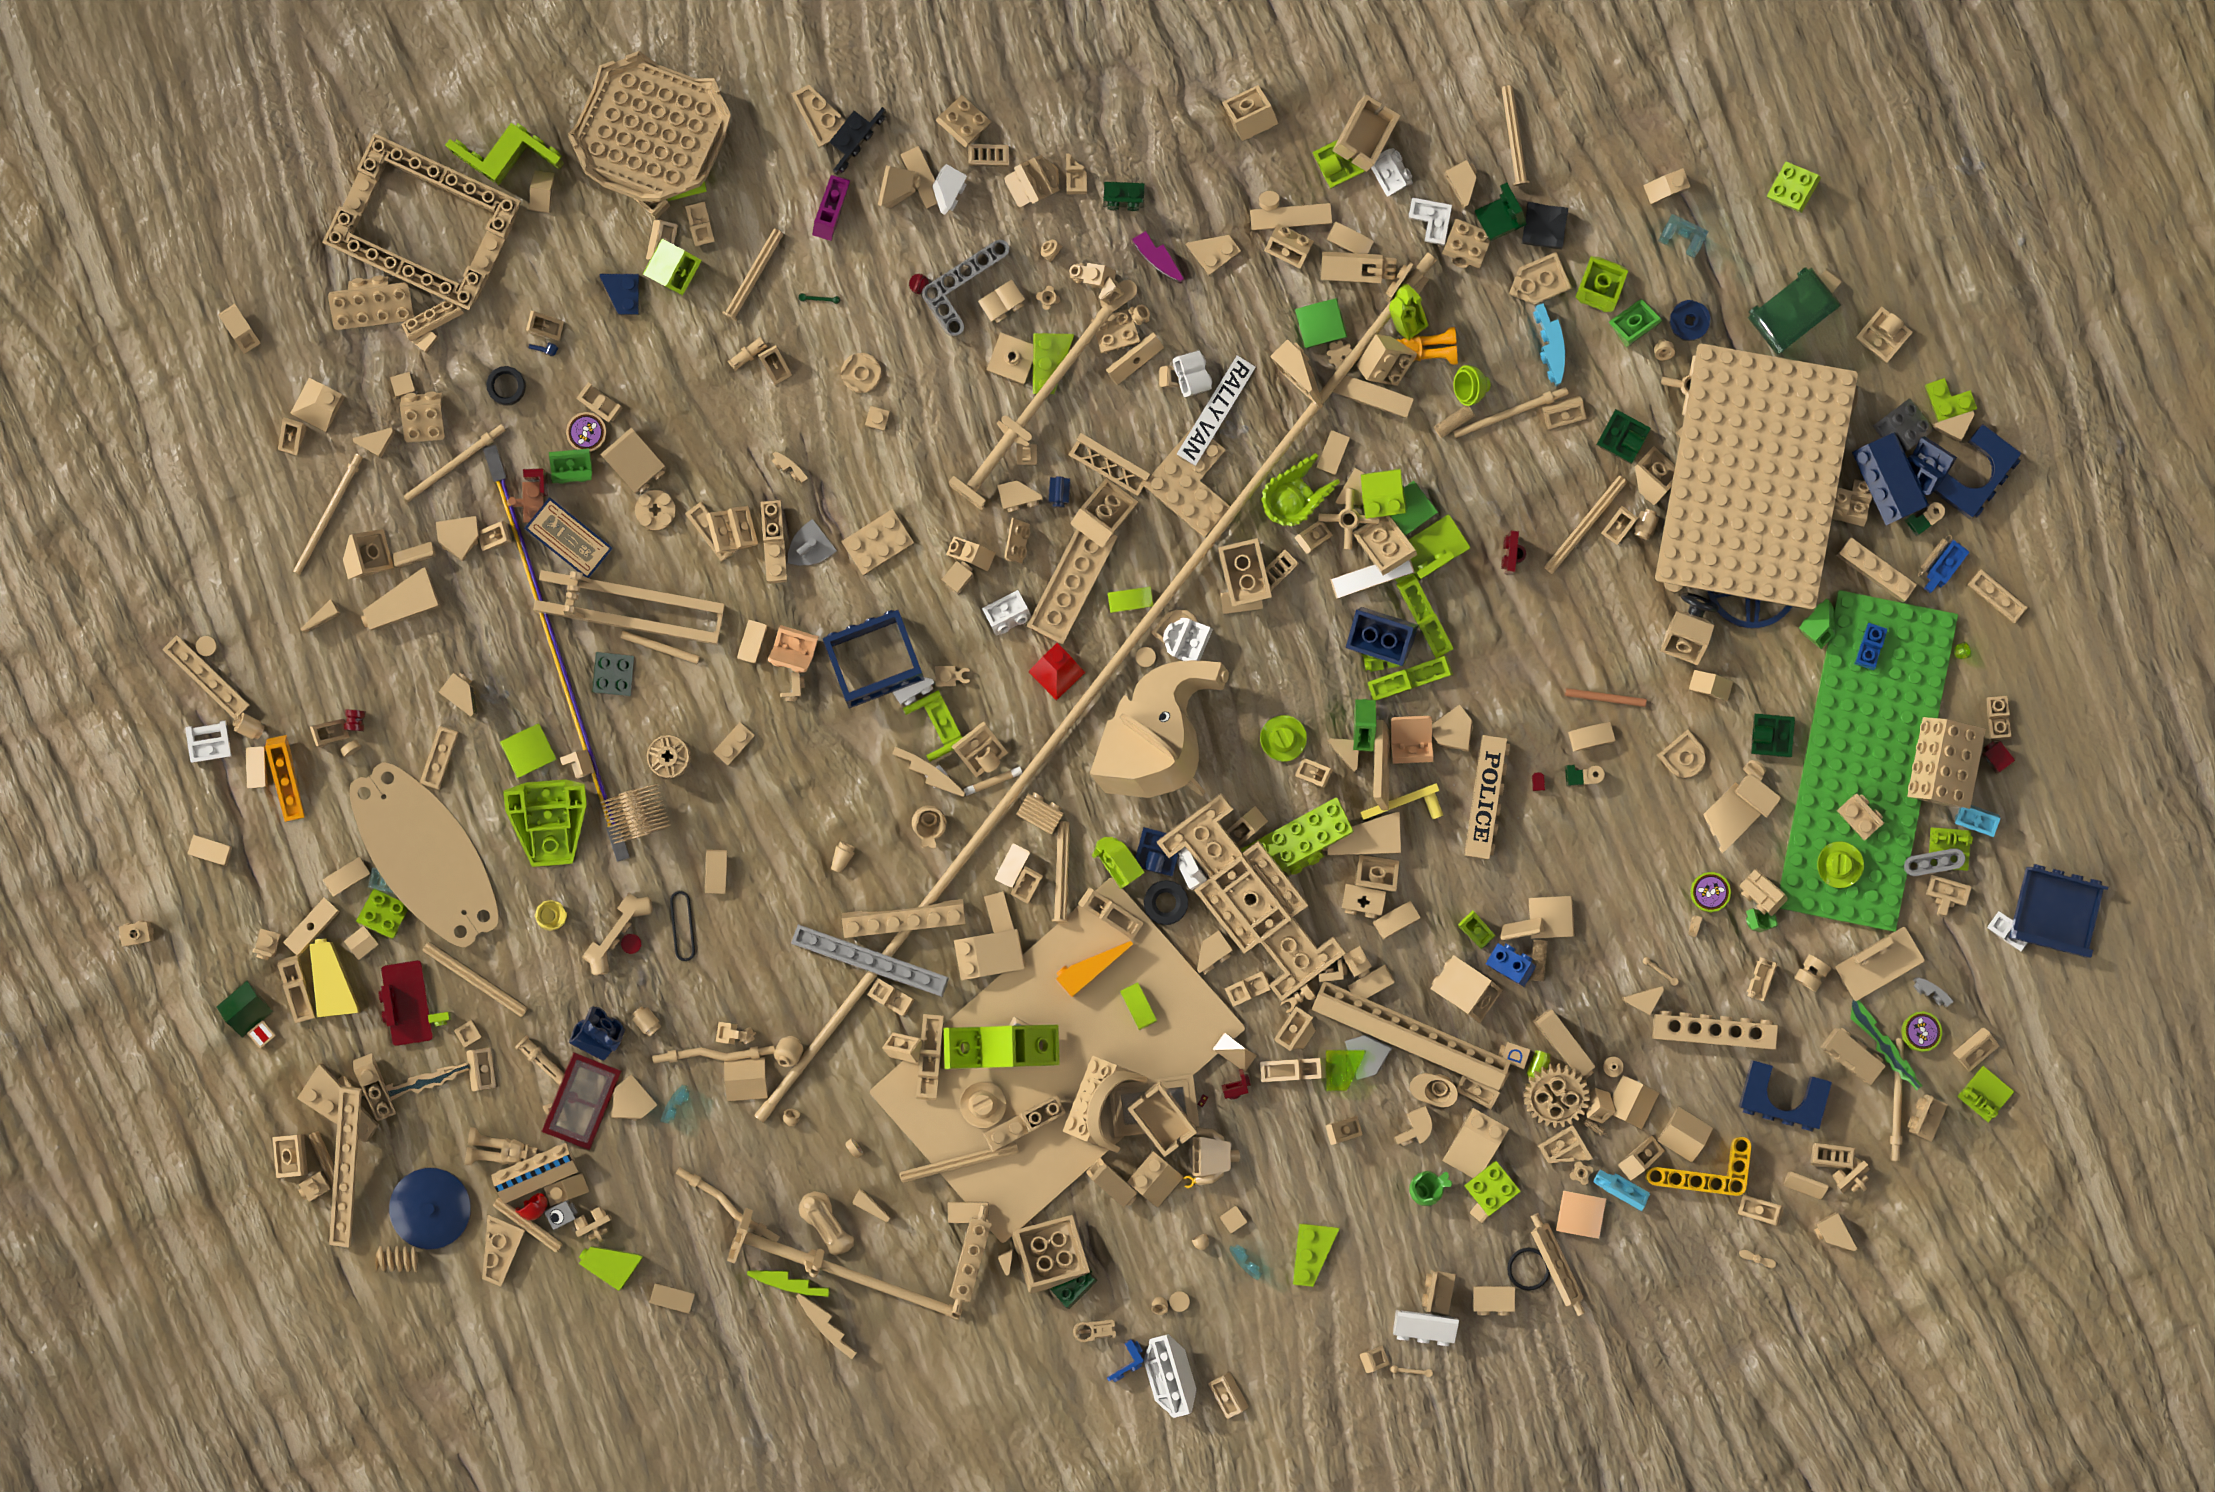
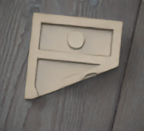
[1185,235,1241,276]

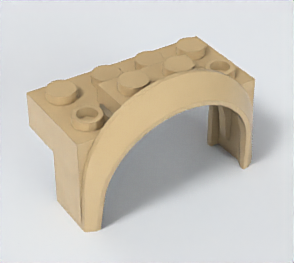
[1063,1055,1147,1153]

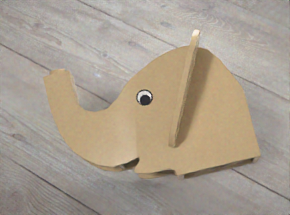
[1090,660,1229,798]

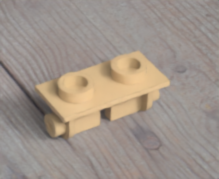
[1747,957,1778,1002]

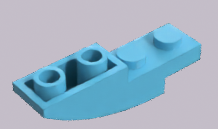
[1533,303,1565,386]

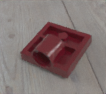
[1501,531,1527,575]

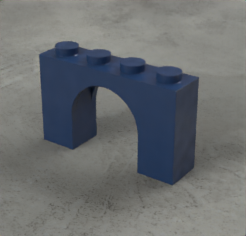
[1934,424,2022,519]
[1739,1060,1832,1132]

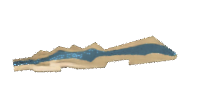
[361,1063,469,1101]

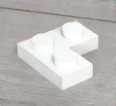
[1408,198,1452,245]

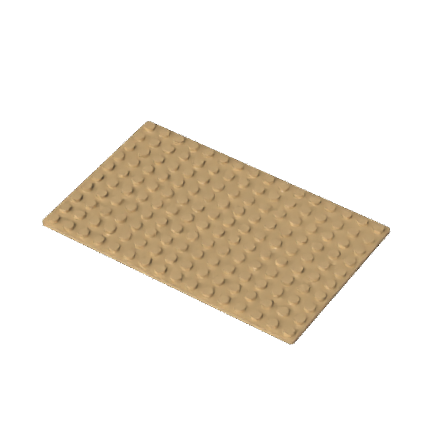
[870,878,1245,1243]

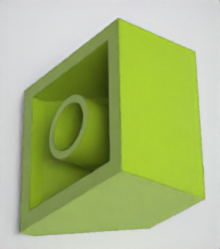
[1361,469,1407,519]

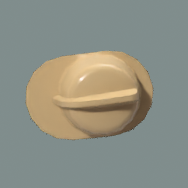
[1410,1073,1458,1107]

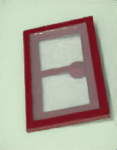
[541,1052,622,1150]

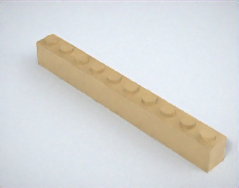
[1311,981,1511,1091]

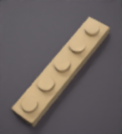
[162,635,250,719]

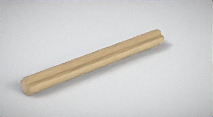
[1544,476,1627,574]
[423,942,527,1017]
[900,1142,1019,1183]

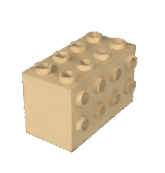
[1907,717,1986,809]

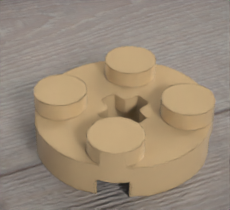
[635,490,676,531]

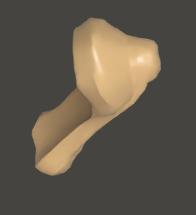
[799,1191,854,1256]

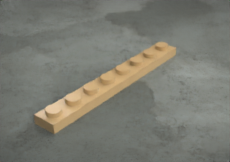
[329,1086,362,1247]

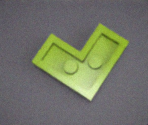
[1925,378,1977,422]

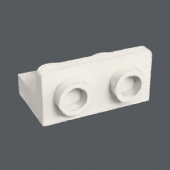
[1371,148,1413,197]
[982,590,1032,636]
[1176,847,1207,890]

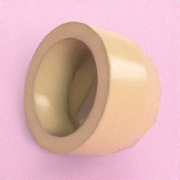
[783,1109,800,1127]
[1192,1233,1209,1250]
[1151,1297,1168,1315]

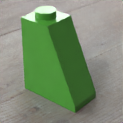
[1353,699,1376,751]

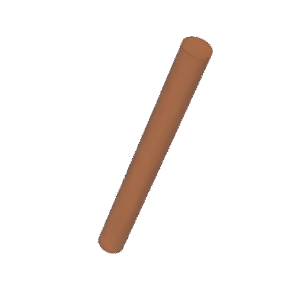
[1565,688,1646,707]

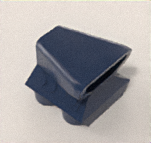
[569,1006,625,1061]

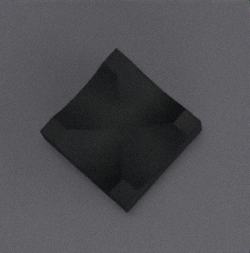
[1521,202,1569,250]

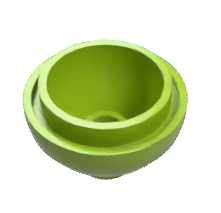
[1453,365,1491,406]

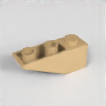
[353,1053,396,1121]

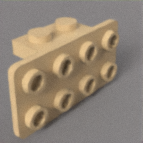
[328,275,414,330]

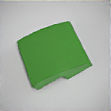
[1295,298,1347,348]
[1390,481,1438,536]

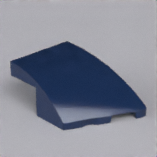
[1907,436,1957,495]

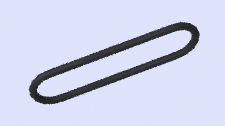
[670,891,695,961]

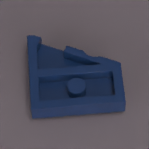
[600,274,639,315]

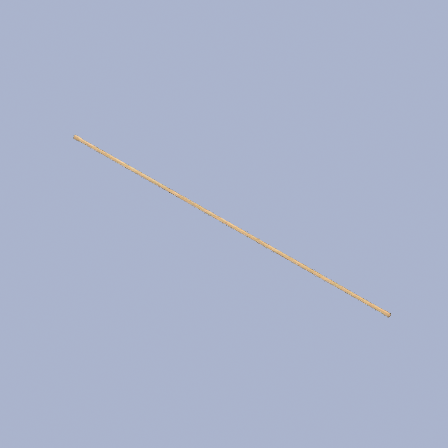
[754,252,1437,1123]

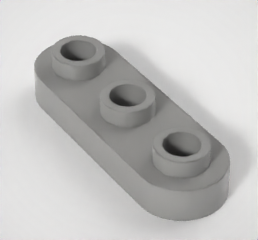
[1904,849,1965,876]

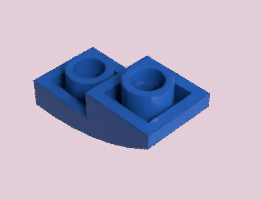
[1855,623,1887,670]

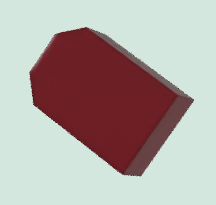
[1532,772,1545,791]

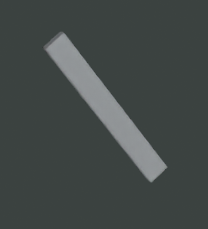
[791,924,949,997]

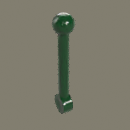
[798,293,840,304]

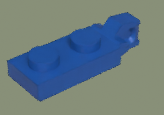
[1924,540,1969,593]

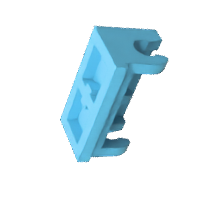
[1955,805,2001,837]

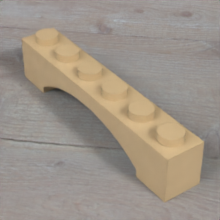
[842,899,966,938]

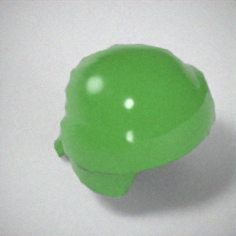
[1409,1171,1452,1206]

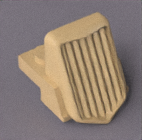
[1004,154,1060,207]

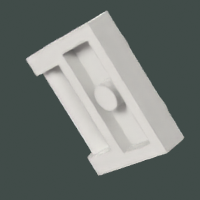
[185,720,232,763]

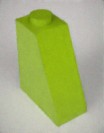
[578,1246,644,1291]

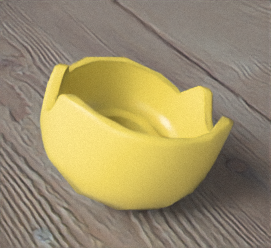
[535,900,567,931]

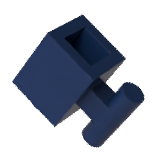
[1049,476,1070,508]

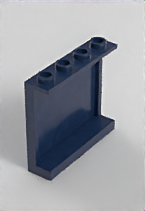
[2009,864,2108,958]

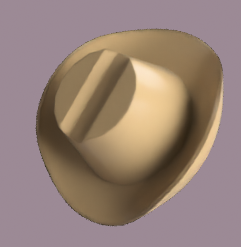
[959,1081,1006,1128]

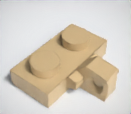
[1926,875,1971,917]

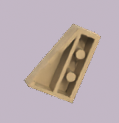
[1820,1028,1885,1085]

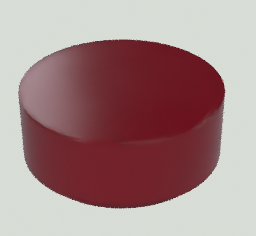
[621,934,642,954]

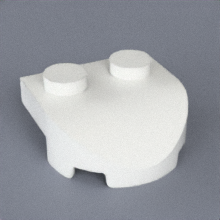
[1163,618,1213,661]

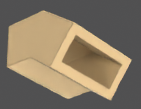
[344,926,378,960]

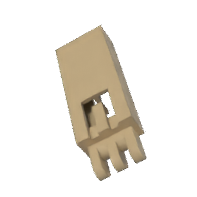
[1321,251,1397,283]

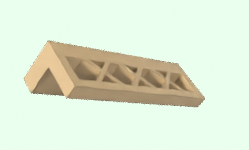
[1068,433,1150,497]

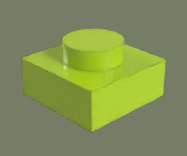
[428,1012,452,1026]

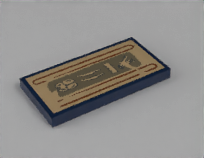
[524,497,613,578]

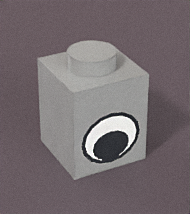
[545,1200,578,1230]

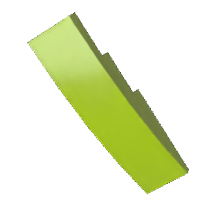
[747,1270,830,1297]

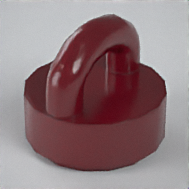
[909,274,929,295]

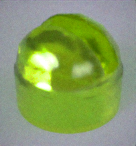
[1954,642,1971,659]

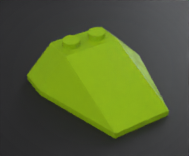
[503,779,587,867]

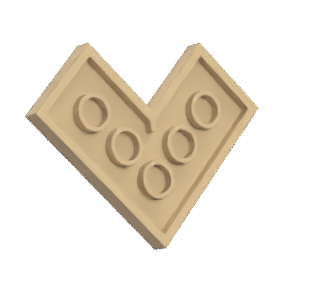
[1142,424,1230,538]

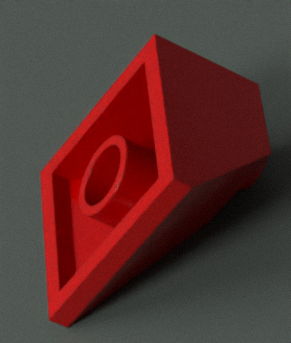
[1028,643,1085,701]

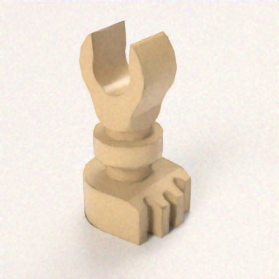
[1280,983,1317,1013]

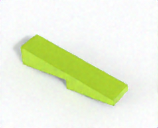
[1396,575,1454,659]
[1367,656,1453,701]

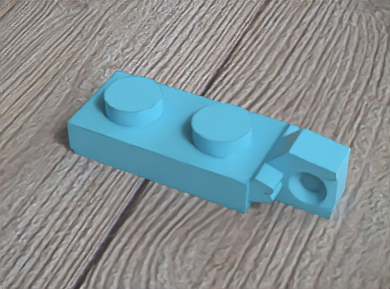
[1593,1169,1650,1211]

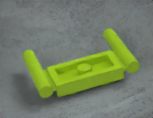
[902,690,962,762]

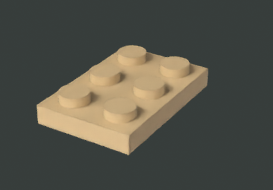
[841,509,914,576]
[1353,515,1417,576]

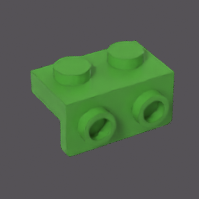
[549,449,592,484]

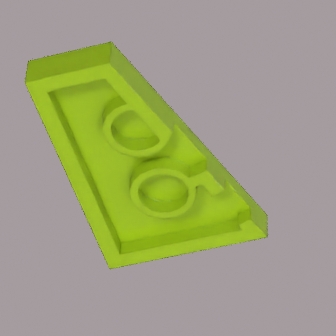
[1033,333,1074,394]
[1293,1223,1340,1287]

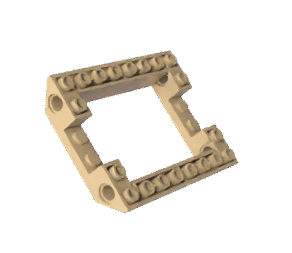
[322,133,521,311]

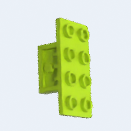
[1395,515,1470,584]

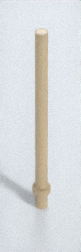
[293,454,363,575]

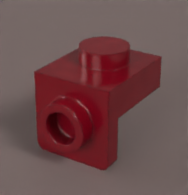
[1221,1069,1251,1100]

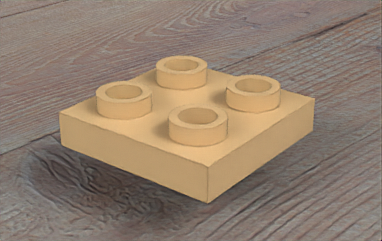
[936,95,992,148]
[1442,219,1490,269]
[1855,306,1912,364]
[951,721,1008,778]

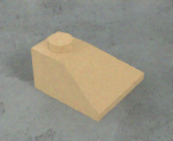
[878,165,920,208]
[290,378,345,432]
[1635,446,1675,505]
[343,529,394,579]

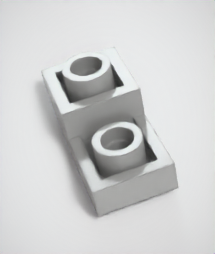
[1913,977,1954,1007]

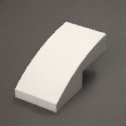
[1987,911,2028,952]

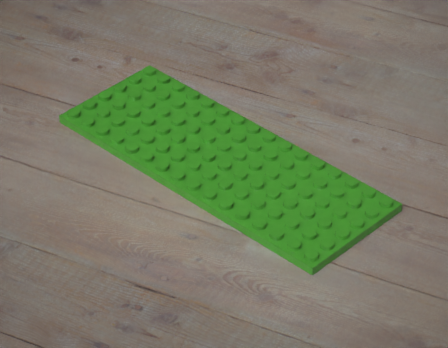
[1779,590,1958,932]

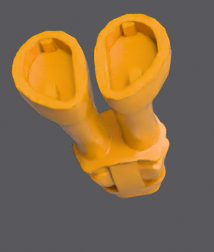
[1396,327,1458,365]

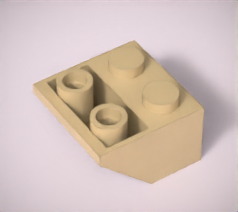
[1356,334,1417,386]

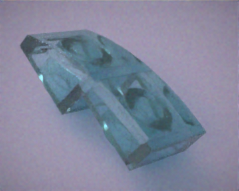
[660,1085,690,1124]
[1229,1244,1262,1280]

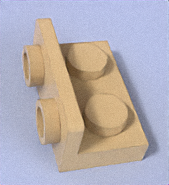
[1836,794,1884,840]

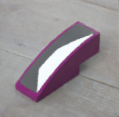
[1132,231,1184,283]

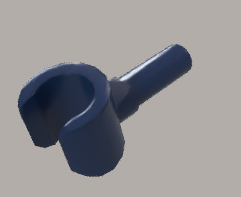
[528,342,558,356]

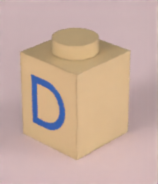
[1498,1042,1530,1069]

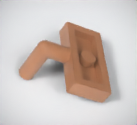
[507,482,543,523]

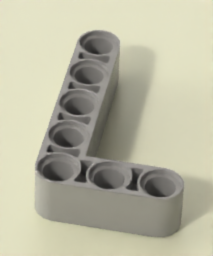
[922,240,1009,336]

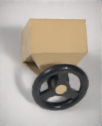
[1660,593,1719,665]

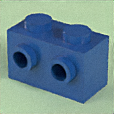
[1486,943,1536,987]

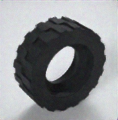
[1144,880,1188,925]

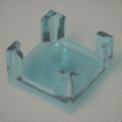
[1658,214,1708,258]

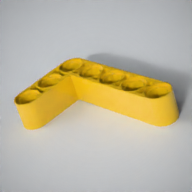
[1645,1137,1751,1196]

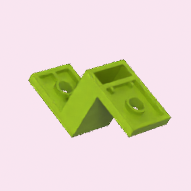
[445,123,564,186]
[944,1025,1060,1069]

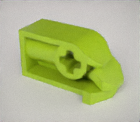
[1389,284,1429,341]
[1092,837,1145,889]

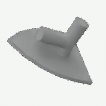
[787,519,837,566]

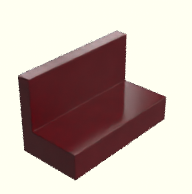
[523,468,548,496]

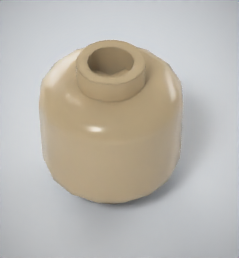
[774,1036,803,1067]

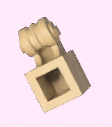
[1069,263,1116,289]

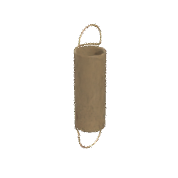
[1579,1117,1608,1136]

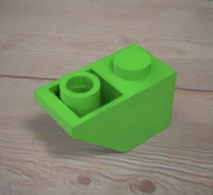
[1799,598,1835,649]

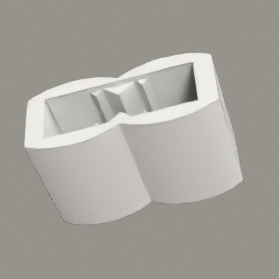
[1173,351,1212,397]

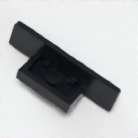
[829,107,887,175]

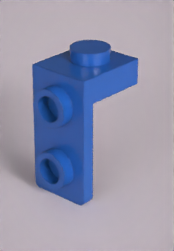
[1107,1339,1144,1382]

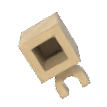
[1342,946,1372,978]
[299,1171,332,1202]

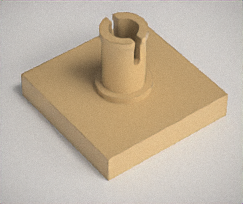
[986,332,1033,385]

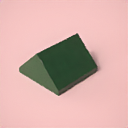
[216,980,274,1038]

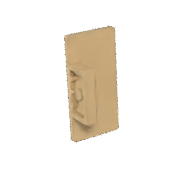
[1835,927,1925,1001]

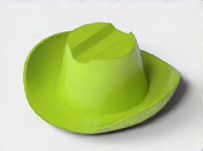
[1260,715,1307,762]
[1817,841,1864,888]

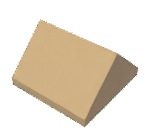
[1355,855,1399,892]
[724,1057,768,1101]
[1612,1075,1659,1129]
[1657,1106,1713,1162]
[272,1134,308,1178]

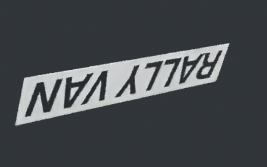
[1177,355,1256,466]

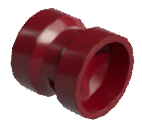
[343,709,366,732]

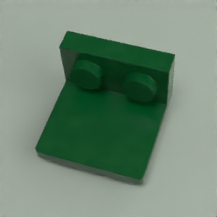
[1103,182,1145,211]
[1474,182,1527,241]

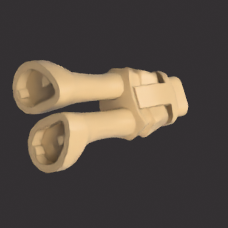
[464,1127,537,1166]

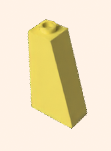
[310,938,360,1017]

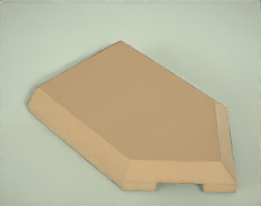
[1509,252,1572,305]

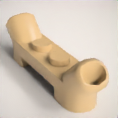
[582,892,653,976]

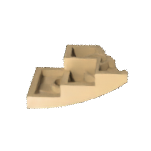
[1703,782,1761,853]

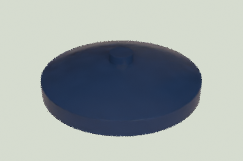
[389,1168,471,1249]

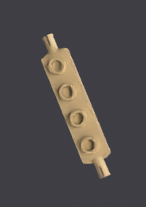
[950,1205,991,1314]
[1530,1213,1586,1316]

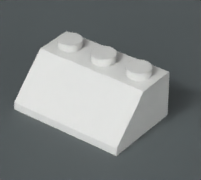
[1393,1310,1459,1346]

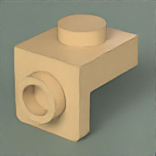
[780,672,805,702]

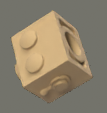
[118,920,154,947]

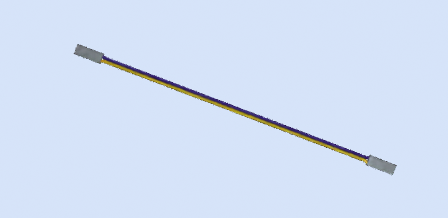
[483,445,630,862]

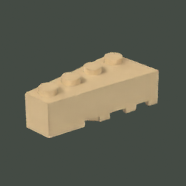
[297,1064,379,1143]

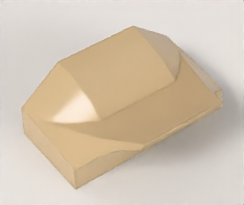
[1273,1006,1316,1051]

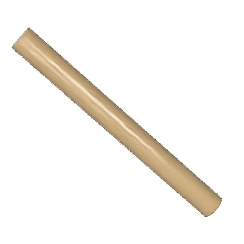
[621,631,700,664]

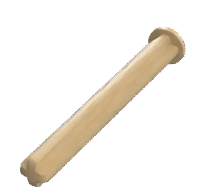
[1502,85,1530,186]
[722,229,783,321]
[1052,821,1070,923]

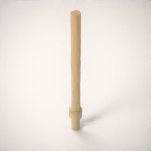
[1453,387,1569,438]
[404,424,506,502]
[1890,1038,1904,1161]

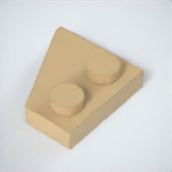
[1537,1125,1593,1163]

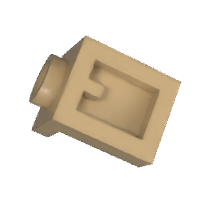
[252,929,281,960]
[1318,959,1347,982]

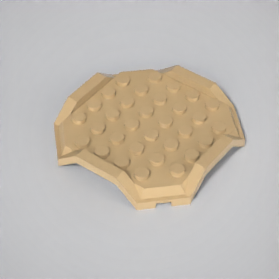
[568,51,731,201]

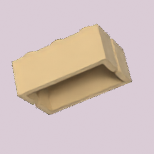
[1332,95,1400,172]
[1127,1081,1197,1157]

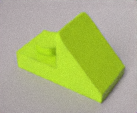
[1458,910,1496,949]

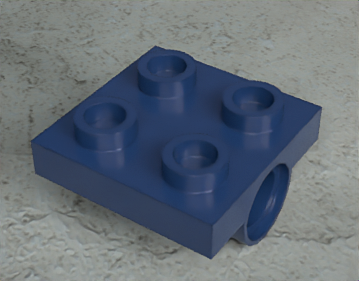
[1135,827,1179,877]

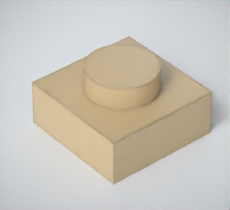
[865,406,890,431]

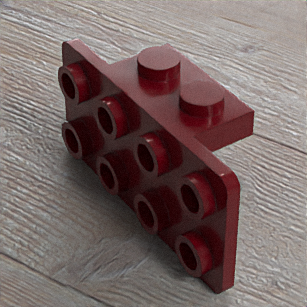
[378,960,433,1046]

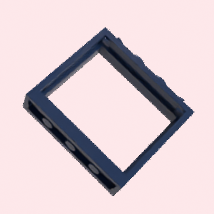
[822,610,925,709]

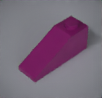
[812,175,850,241]

